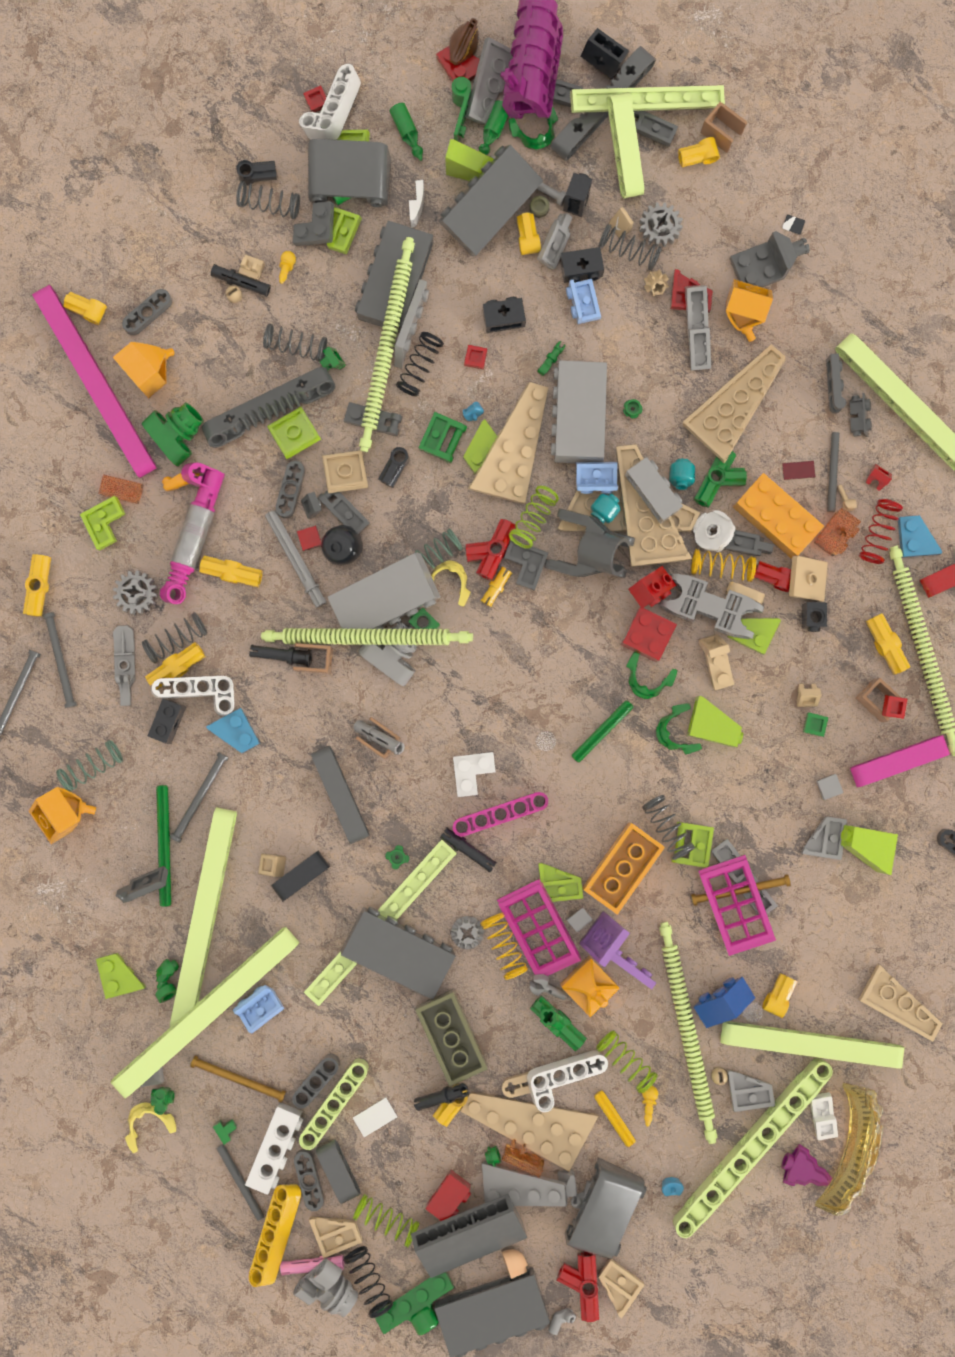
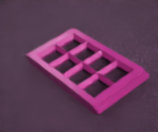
[698,855,776,956]
[497,879,582,976]

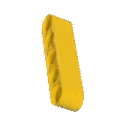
[248,1184,301,1287]

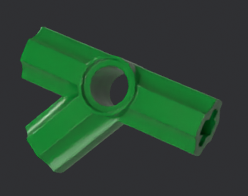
[693,451,747,508]
[530,995,587,1052]

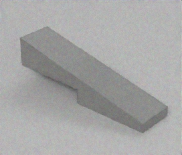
[685,285,711,371]
[711,839,778,915]

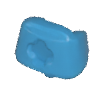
[463,402,484,421]
[662,1177,684,1196]

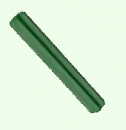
[572,700,633,763]

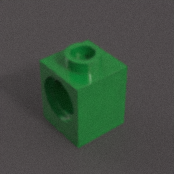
[408,607,440,630]

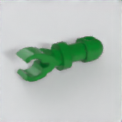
[537,341,566,376]

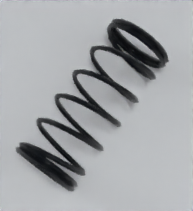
[396,332,444,397]
[343,1246,393,1318]

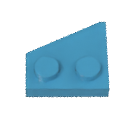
[898,515,942,558]
[206,708,260,753]

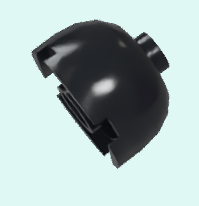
[321,525,363,566]

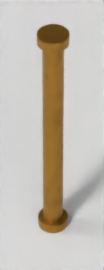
[691,874,791,906]
[190,1055,286,1103]

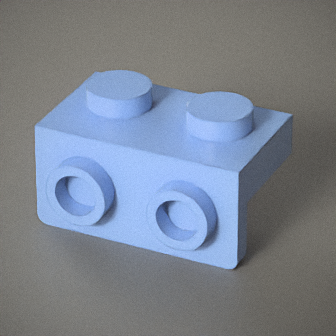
[566,279,601,324]
[576,462,618,494]
[233,985,285,1034]

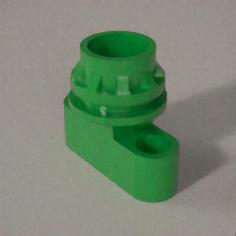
[142,402,204,467]

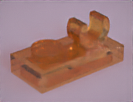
[502,1139,545,1178]

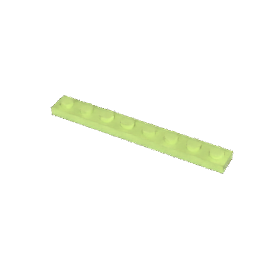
[570,85,725,113]

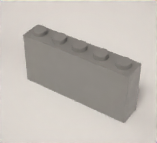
[551,360,607,463]
[328,553,441,629]

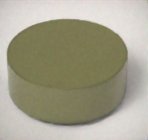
[530,196,549,218]

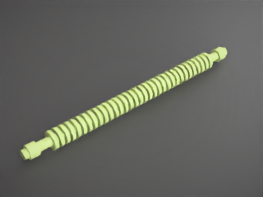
[359,237,415,452]
[889,545,955,756]
[261,628,473,645]
[659,922,718,1144]

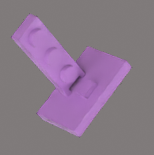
[579,911,656,990]

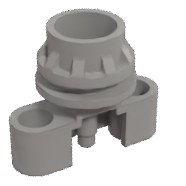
[358,622,417,686]
[293,1258,358,1317]

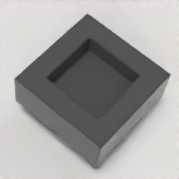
[301,492,321,519]

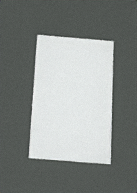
[353,1098,397,1137]

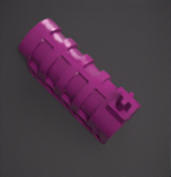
[501,0,563,119]

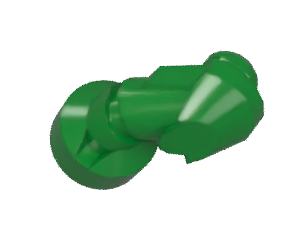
[155,959,179,1003]

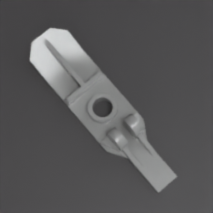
[113,625,136,706]

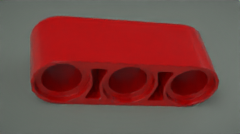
[919,564,955,598]

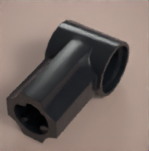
[236,160,277,186]
[378,447,410,488]

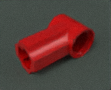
[754,561,791,592]

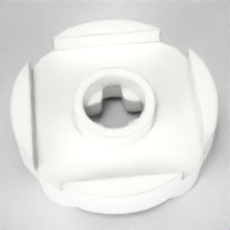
[693,510,735,552]

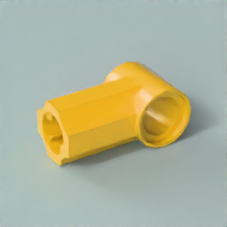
[678,137,720,167]
[517,212,541,255]
[63,292,107,325]
[762,973,797,1018]
[433,1084,468,1127]

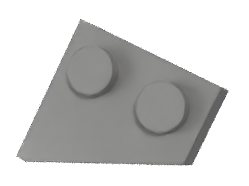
[801,816,847,860]
[727,1070,775,1112]

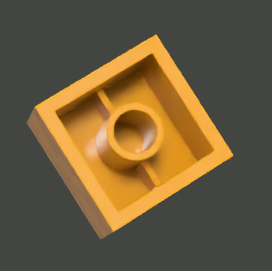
[726,279,773,342]
[113,342,174,399]
[29,787,96,844]
[560,955,620,1017]

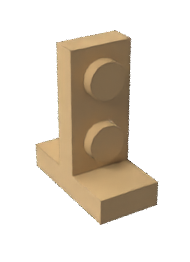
[698,634,734,690]

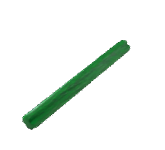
[156,785,172,907]

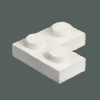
[453,752,496,797]

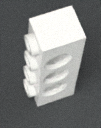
[245,1103,304,1195]

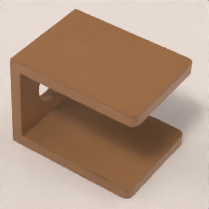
[700,101,747,153]
[293,643,333,674]
[855,678,901,722]
[355,717,401,759]

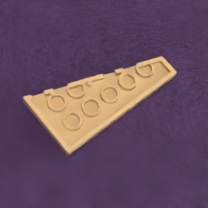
[460,1091,598,1171]

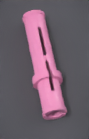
[280,1255,344,1276]

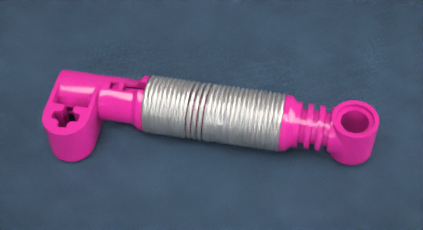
[160,462,225,604]

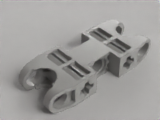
[659,574,764,639]

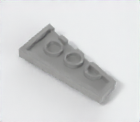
[465,37,513,125]
[394,279,429,369]

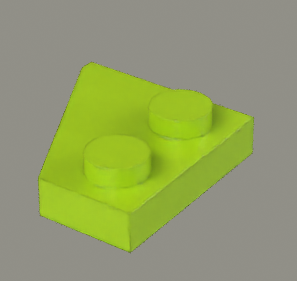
[463,419,497,474]
[727,618,781,655]
[538,863,583,903]
[96,953,146,999]

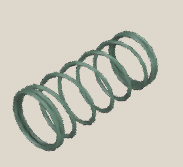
[401,528,463,569]
[56,740,123,792]

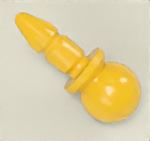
[279,251,296,284]
[642,1085,658,1127]

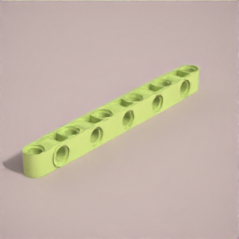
[673,1058,833,1238]

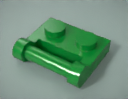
[418,412,467,463]

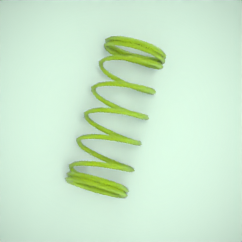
[509,485,559,549]
[596,1030,658,1093]
[353,1194,419,1247]

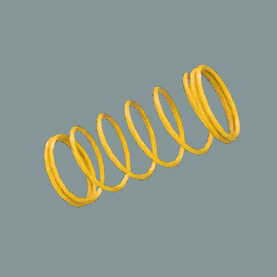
[691,549,756,582]
[480,913,528,980]

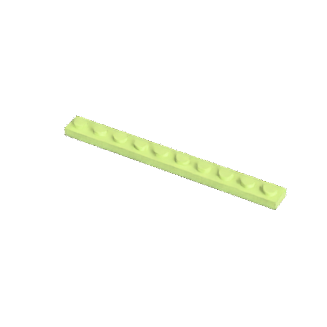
[304,840,457,1006]

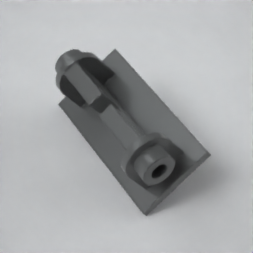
[850,393,872,437]

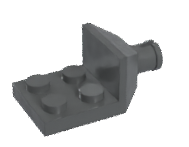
[730,231,810,287]

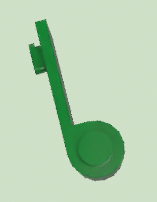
[451,77,471,142]

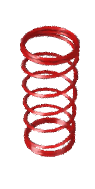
[859,499,903,564]

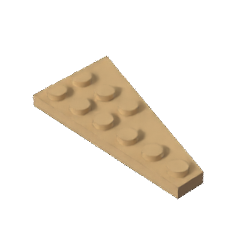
[683,344,785,464]
[467,382,548,504]
[616,444,692,567]

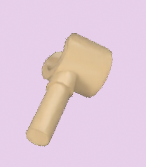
[837,484,857,511]

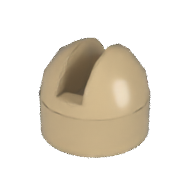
[226,285,242,303]
[711,1067,728,1085]

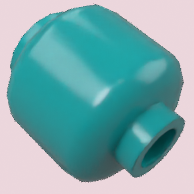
[669,458,696,490]
[591,493,621,524]

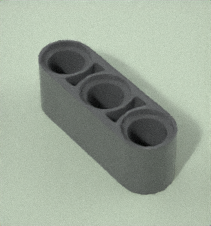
[292,1053,340,1109]
[316,1139,361,1204]

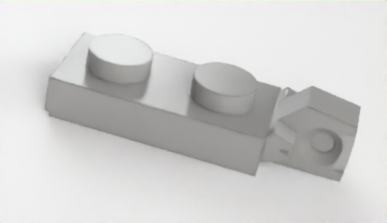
[537,213,573,269]

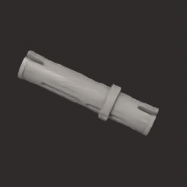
[353,720,404,755]

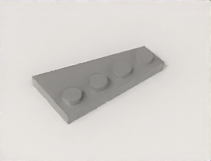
[482,1161,568,1207]

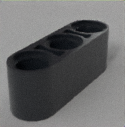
[271,850,330,902]

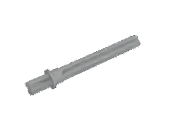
[265,511,327,608]

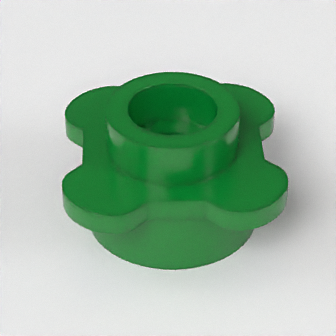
[385,845,409,869]

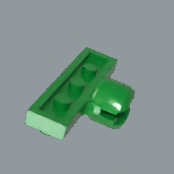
[375,1272,455,1336]

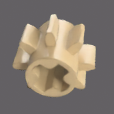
[644,269,669,296]

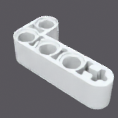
[299,64,361,140]
[151,676,234,716]
[527,1050,608,1112]

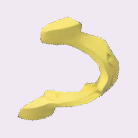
[431,560,471,606]
[125,1102,176,1153]

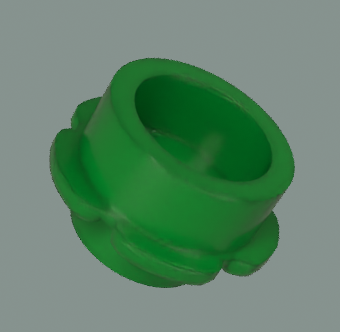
[623,399,643,419]
[485,1146,501,1167]

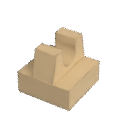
[238,255,265,281]
[796,684,822,707]

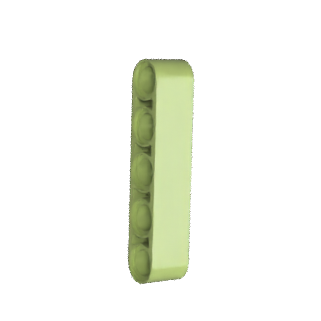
[607,92,644,199]
[299,1058,369,1150]

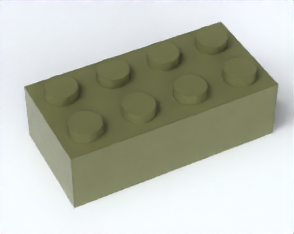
[415,988,488,1087]

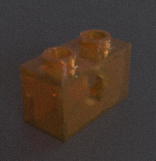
[814,507,861,557]

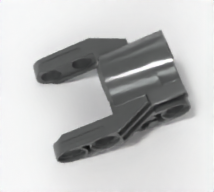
[544,508,635,578]

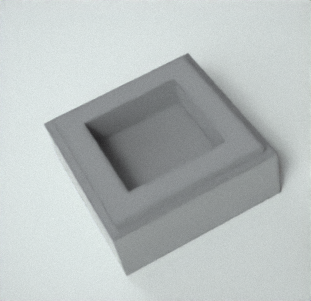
[816,774,844,800]

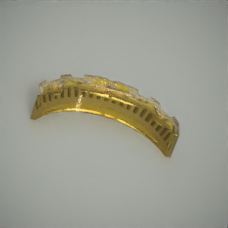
[815,1082,884,1216]

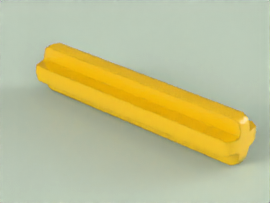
[594,1090,636,1147]

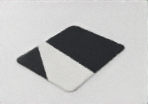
[782,214,805,235]

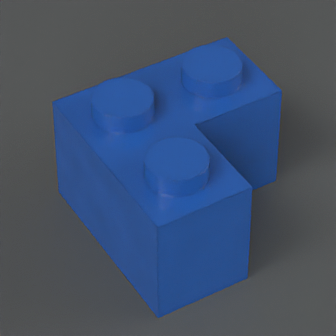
[694,976,755,1028]

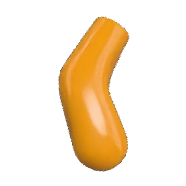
[162,471,200,491]

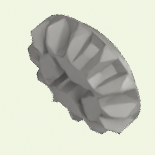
[451,916,484,949]

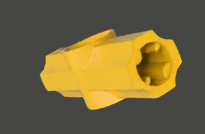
[23,554,51,617]
[199,556,263,588]
[865,613,911,675]
[145,642,206,690]

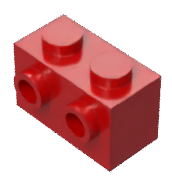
[628,566,676,609]
[425,1169,471,1221]

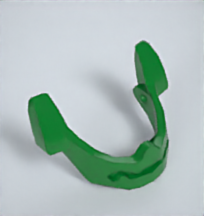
[508,106,558,150]
[626,651,678,699]
[656,703,702,755]

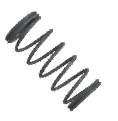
[236,181,300,220]
[598,224,662,271]
[263,323,327,362]
[142,612,207,664]
[642,795,695,860]

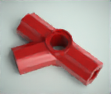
[465,519,516,581]
[556,1251,599,1322]

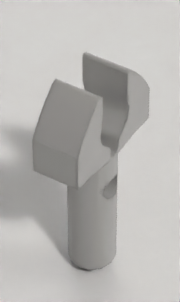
[530,974,567,1000]

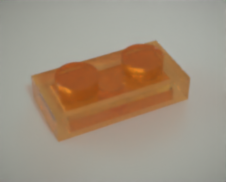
[98,474,144,504]

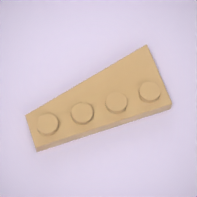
[858,964,943,1042]

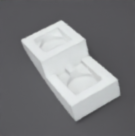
[409,180,424,228]
[810,1092,838,1140]

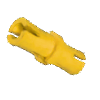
[480,567,512,607]

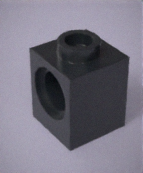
[802,602,827,632]

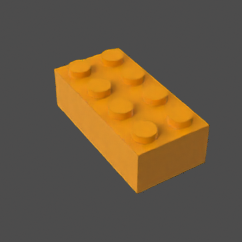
[733,473,824,559]
[582,822,665,915]

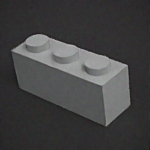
[625,457,683,524]

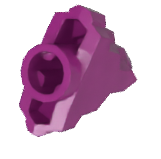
[781,1144,832,1186]

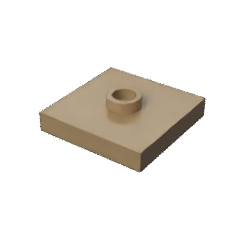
[322,450,368,493]
[789,556,828,602]

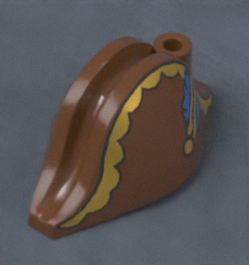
[449,18,479,65]

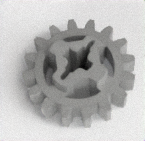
[639,202,683,247]
[113,570,158,615]

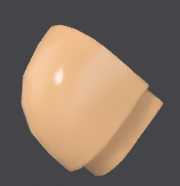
[501,1249,528,1279]

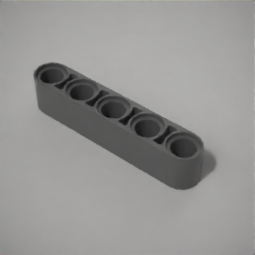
[311,745,370,844]

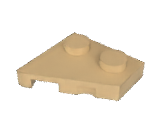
[309,1216,363,1258]
[598,1259,645,1318]

